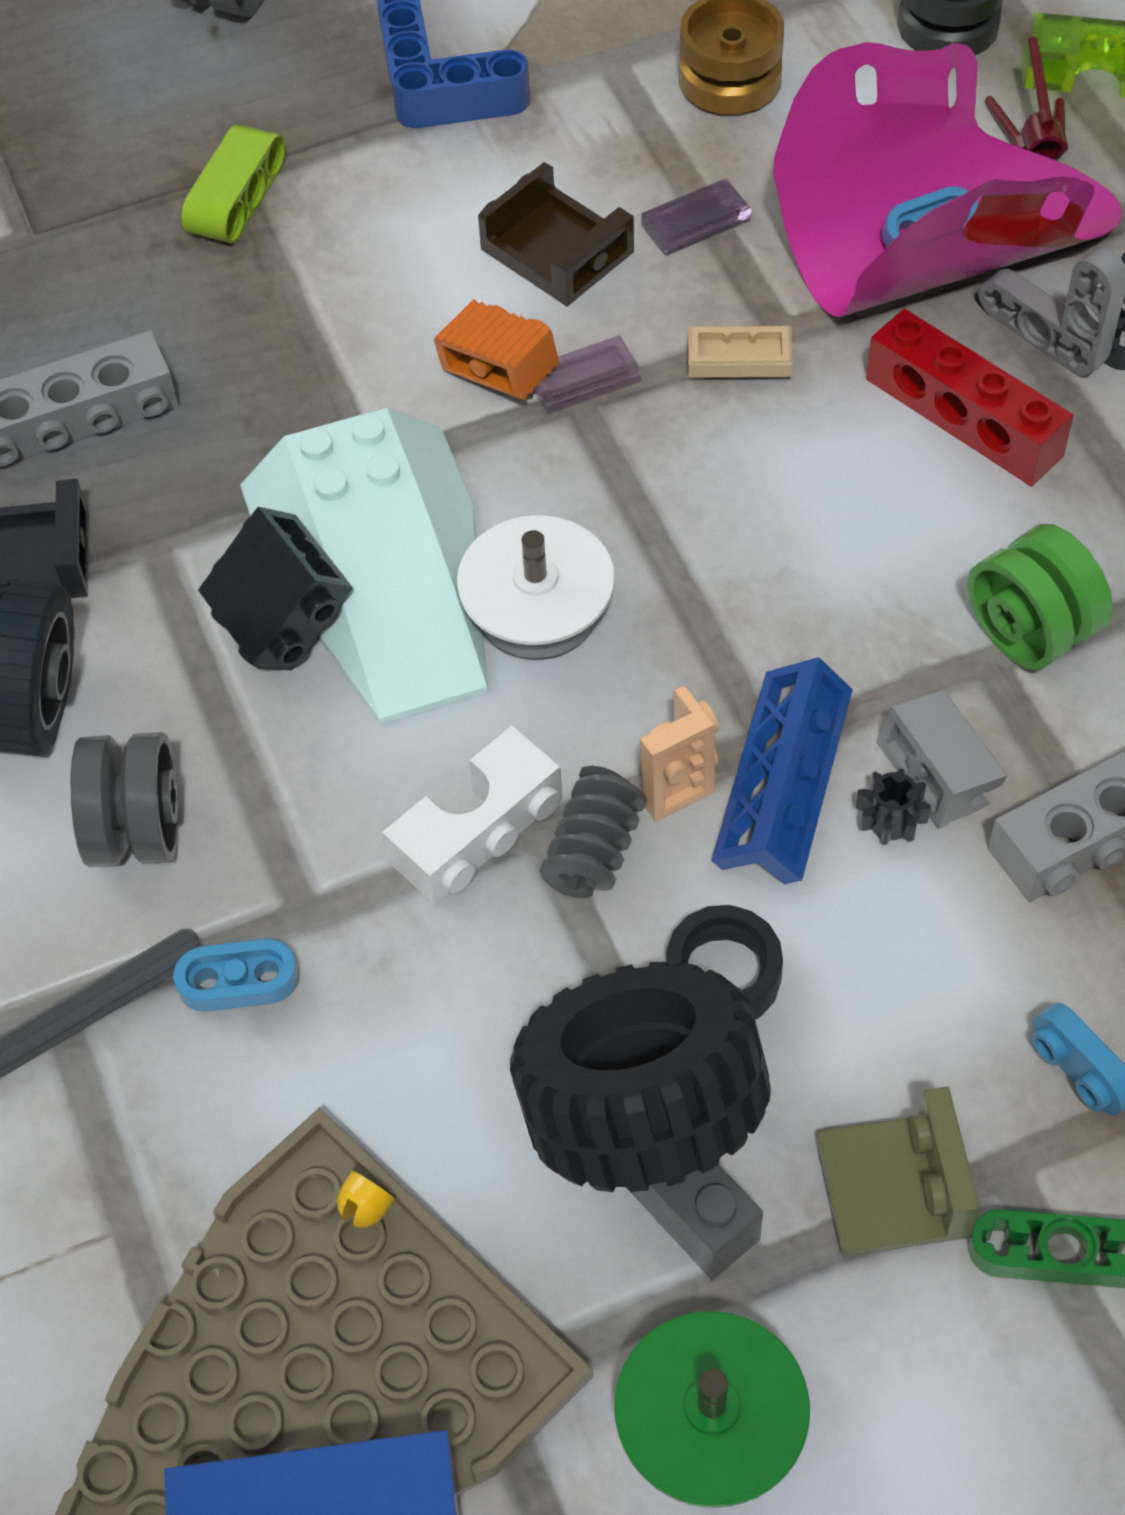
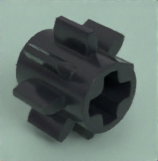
[856,769,931,845]

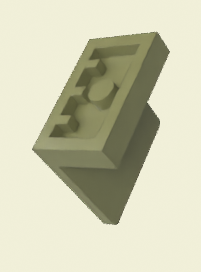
[817,1086,980,1256]

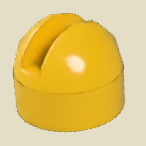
[337,1171,395,1228]

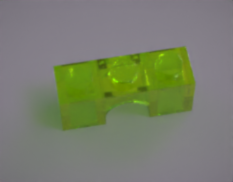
[1024,12,1125,98]

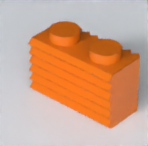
[434,299,559,400]

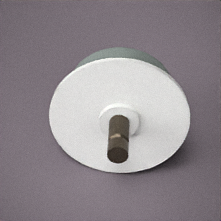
[457,515,614,659]

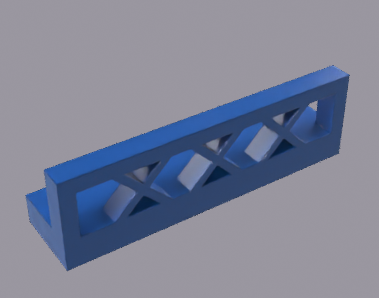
[712,657,853,884]

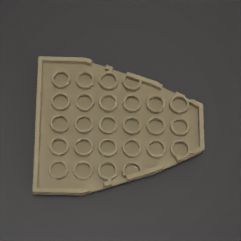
[55,1107,593,1515]

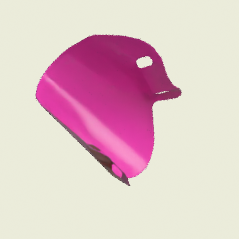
[773,42,1122,317]

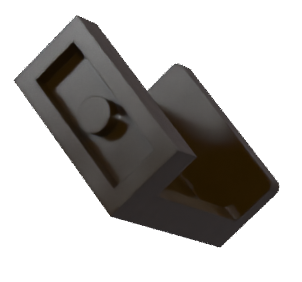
[478,162,634,307]

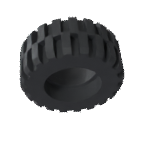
[510,962,771,1192]

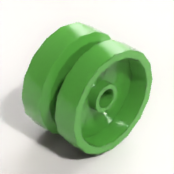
[967,524,1113,671]

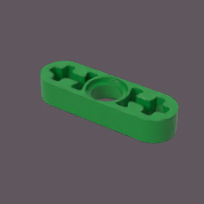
[968,1209,1125,1288]

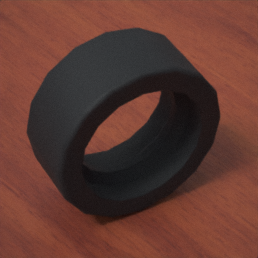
[666,905,783,1020]

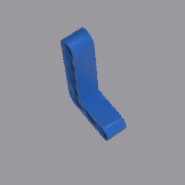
[376,0,530,128]

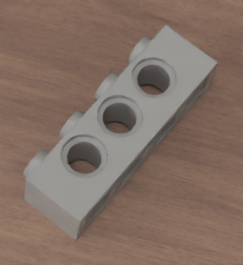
[0,330,179,467]
[988,751,1125,903]

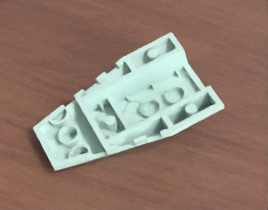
[240,408,488,725]

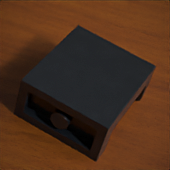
[0,479,89,598]

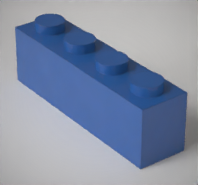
[164,1430,459,1515]

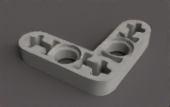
[978,247,1125,376]

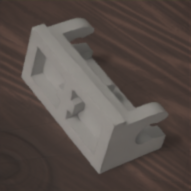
[877,689,1007,829]

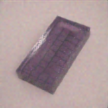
[641,178,751,256]
[533,335,641,415]

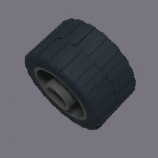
[0,577,75,756]

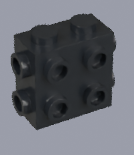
[198,506,353,670]

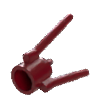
[985,36,1069,160]

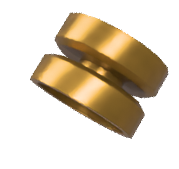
[680,0,784,114]

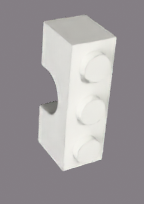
[382,725,562,905]

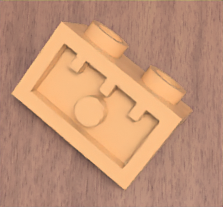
[640,685,719,822]

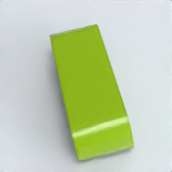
[181,124,286,244]

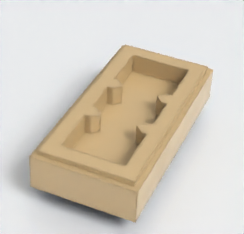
[688,326,793,378]

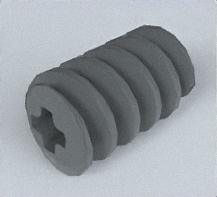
[539,765,647,898]

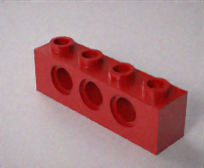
[866,308,1074,487]

